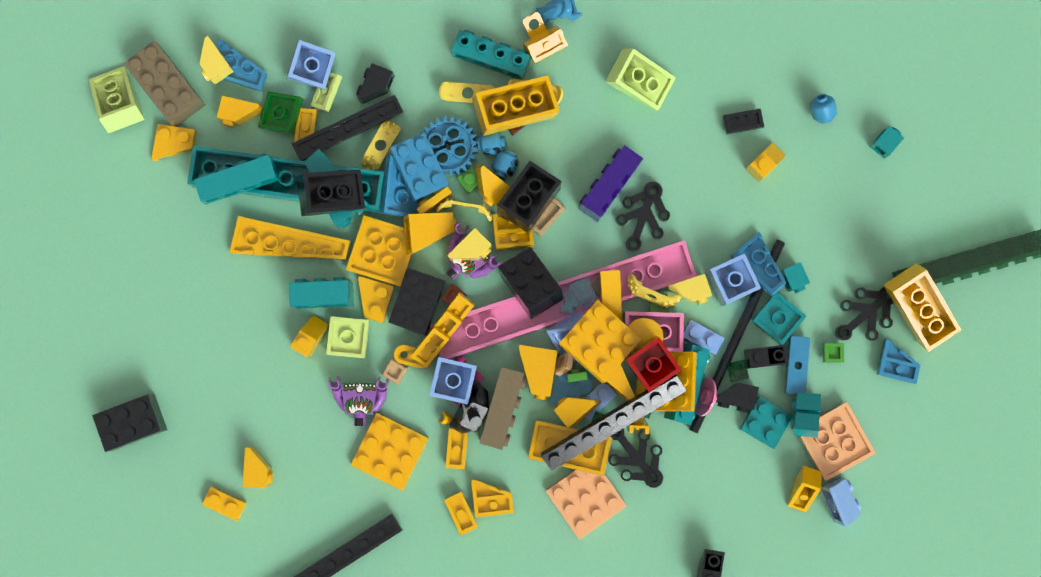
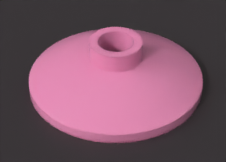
[695,378,717,416]

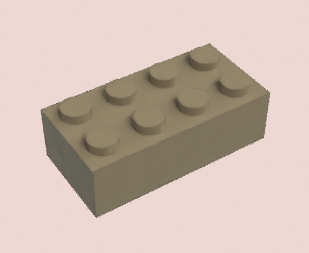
[124,41,205,127]
[480,367,527,450]

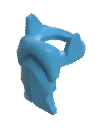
[536,0,582,25]

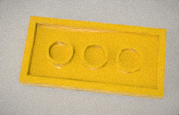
[528,420,612,476]

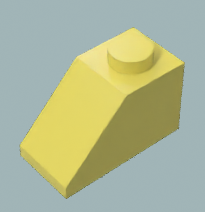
[200,36,234,84]
[447,228,492,260]
[666,274,712,305]

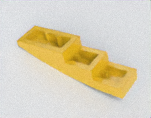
[599,270,622,321]
[411,292,475,368]

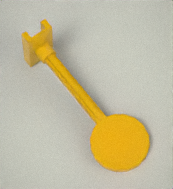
[626,318,664,434]

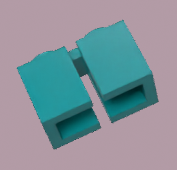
[791,392,821,438]

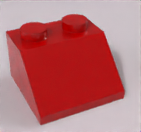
[624,336,682,392]

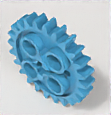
[419,116,479,178]

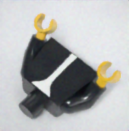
[437,380,489,434]

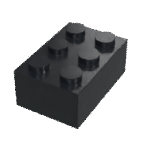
[497,161,562,234]
[498,247,564,319]
[388,268,446,336]
[92,394,167,452]

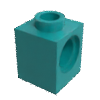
[870,126,904,158]
[781,262,810,293]

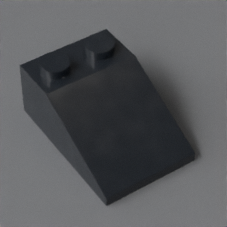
[296,170,365,216]

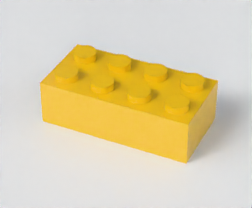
[472,75,560,136]
[884,263,961,352]

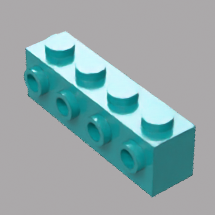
[451,30,530,80]
[194,154,280,205]
[664,343,710,425]

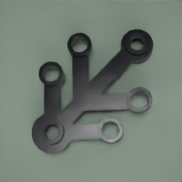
[616,182,670,252]
[835,287,894,341]
[608,429,663,488]

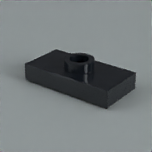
[723,108,764,135]

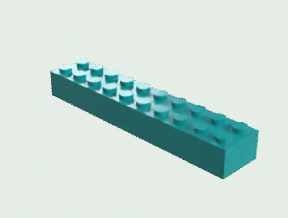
[187,146,384,213]

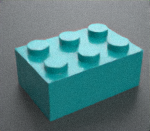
[289,277,354,309]

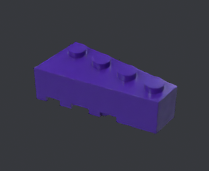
[579,145,643,222]

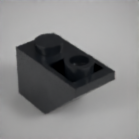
[356,63,395,104]
[744,345,789,369]
[716,383,759,413]
[697,549,725,577]

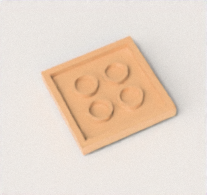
[799,402,876,481]
[546,469,626,539]

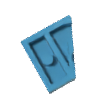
[877,339,920,384]
[550,369,594,403]

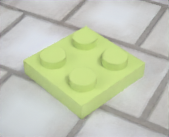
[326,316,370,359]

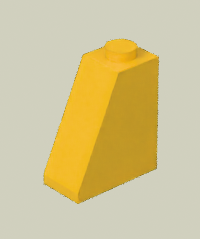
[403,212,456,255]
[519,345,558,400]

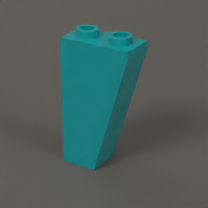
[304,149,368,229]

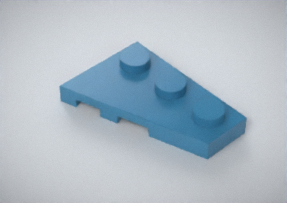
[216,38,268,92]
[731,232,786,297]

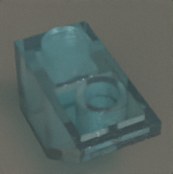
[559,277,597,316]

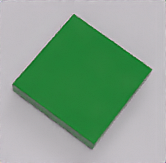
[258,91,303,135]

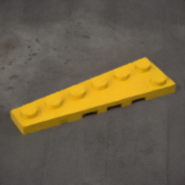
[229,216,351,260]

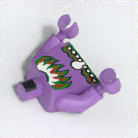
[445,221,503,281]
[328,376,389,426]

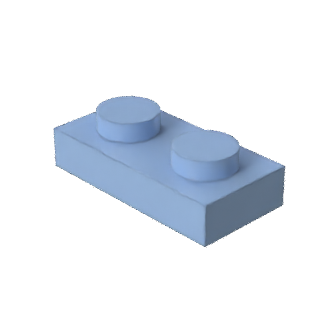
[683,320,725,355]
[585,383,617,421]

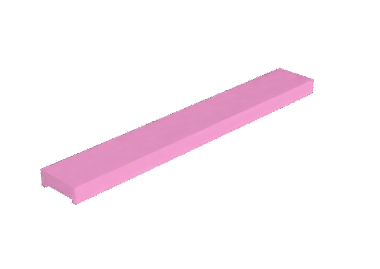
[430,240,697,359]

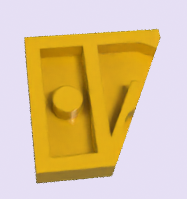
[151,124,197,161]
[492,214,534,251]
[358,276,395,323]
[471,479,514,518]

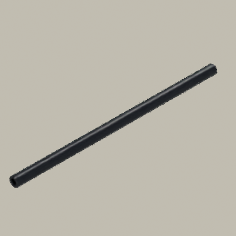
[689,240,785,434]

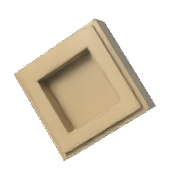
[554,352,574,376]
[382,359,408,385]

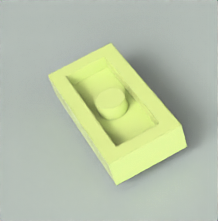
[310,72,342,112]

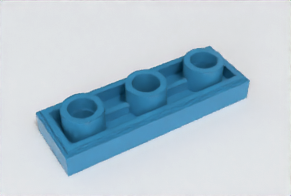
[785,336,810,395]

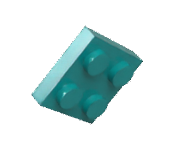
[752,292,806,345]
[740,396,793,449]

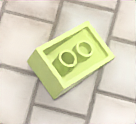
[605,48,676,111]
[89,66,145,133]

